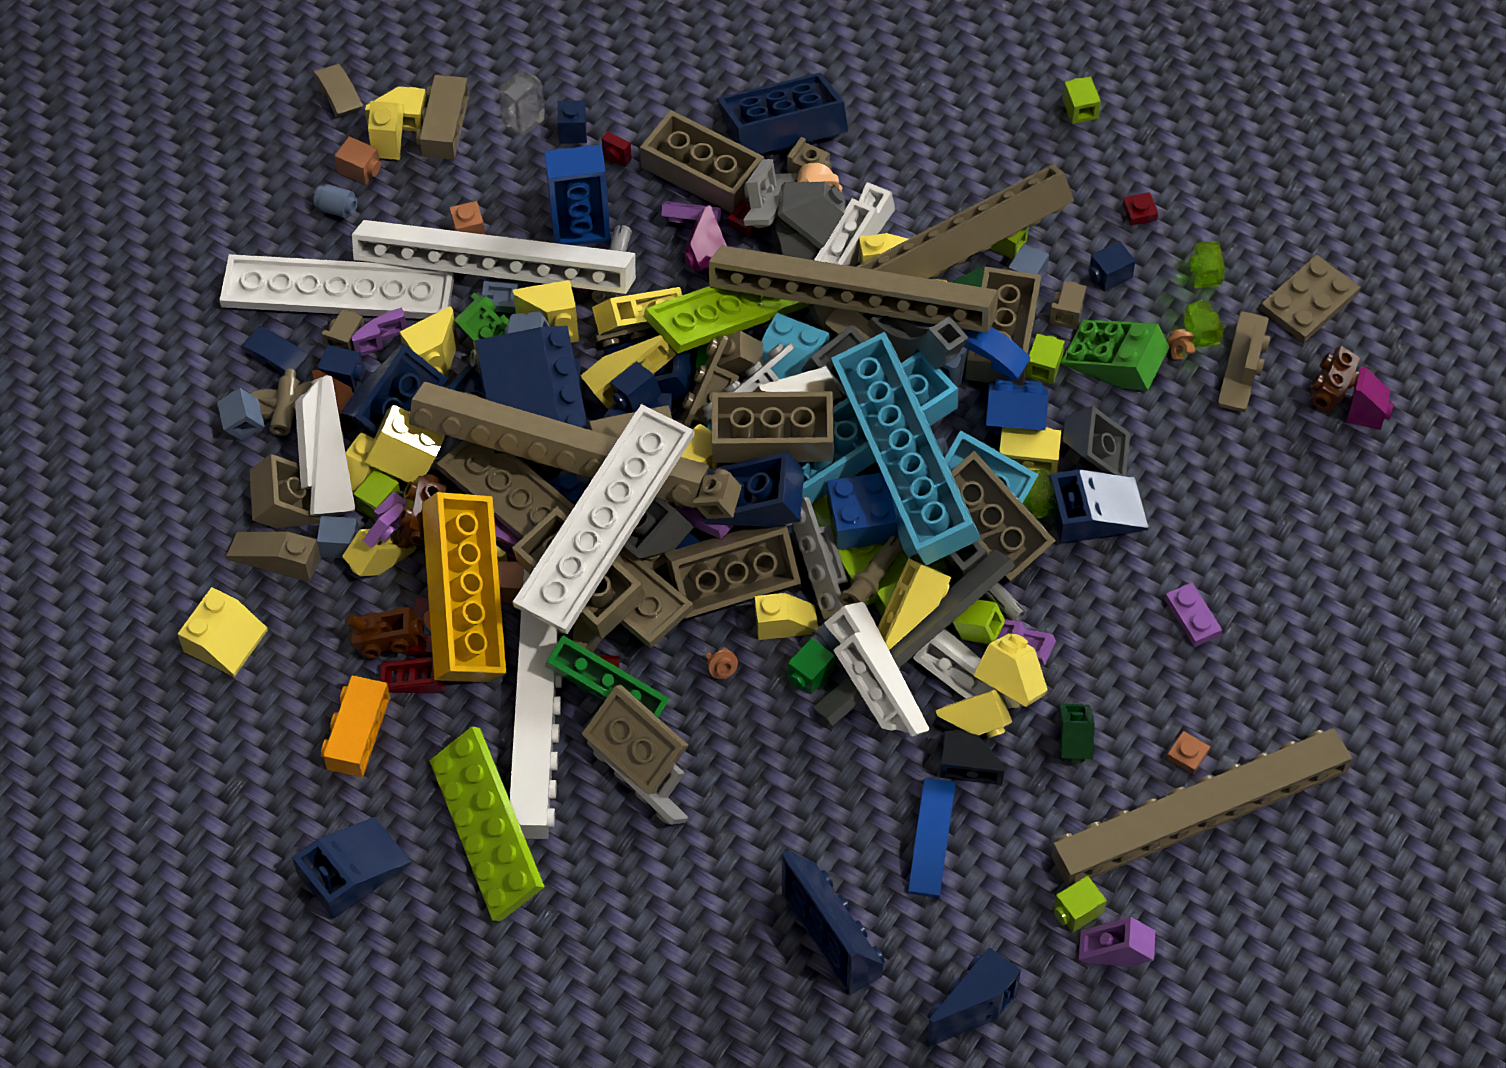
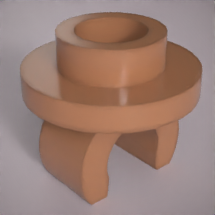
[1166,329,1195,360]
[706,647,738,679]

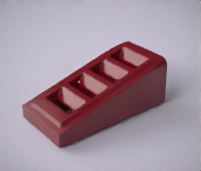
[380,657,446,693]

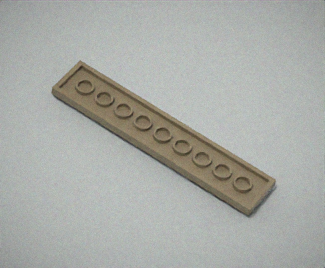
[437,440,693,649]

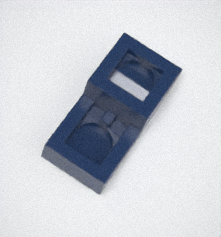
[241,326,308,375]

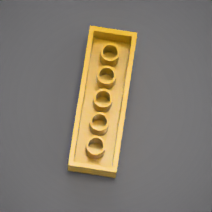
[422,492,506,682]

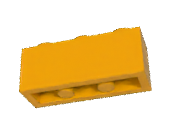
[321,675,391,778]

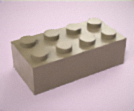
[640,110,764,213]
[965,266,1041,385]
[712,391,833,463]
[951,451,1055,583]
[512,507,646,640]
[664,525,801,618]

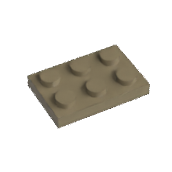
[1260,255,1361,343]
[582,685,689,795]

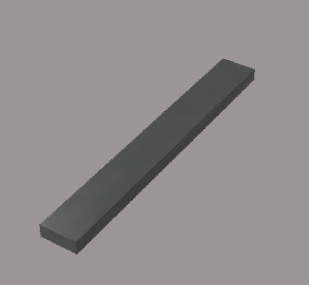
[813,550,1015,726]

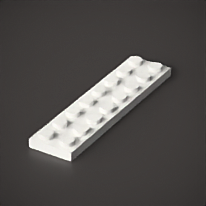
[220,254,455,319]
[513,404,694,634]

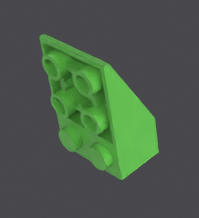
[1061,319,1170,390]

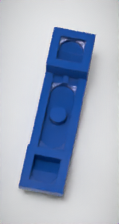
[916,321,1030,381]
[908,778,956,898]

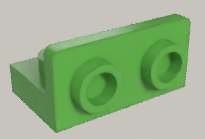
[454,292,509,341]

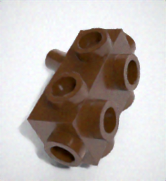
[1309,346,1360,413]
[398,475,446,548]
[345,607,424,658]

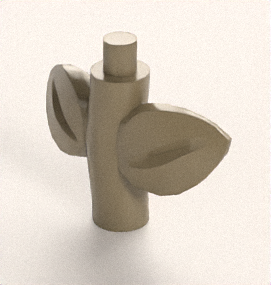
[249,369,313,436]

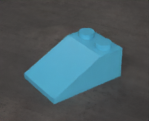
[747,313,829,379]
[945,430,1039,503]

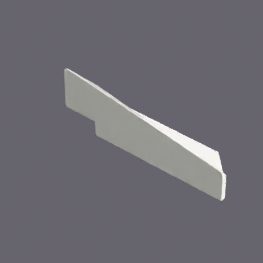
[814,182,895,267]
[295,375,355,517]
[824,602,929,736]
[913,629,1023,709]

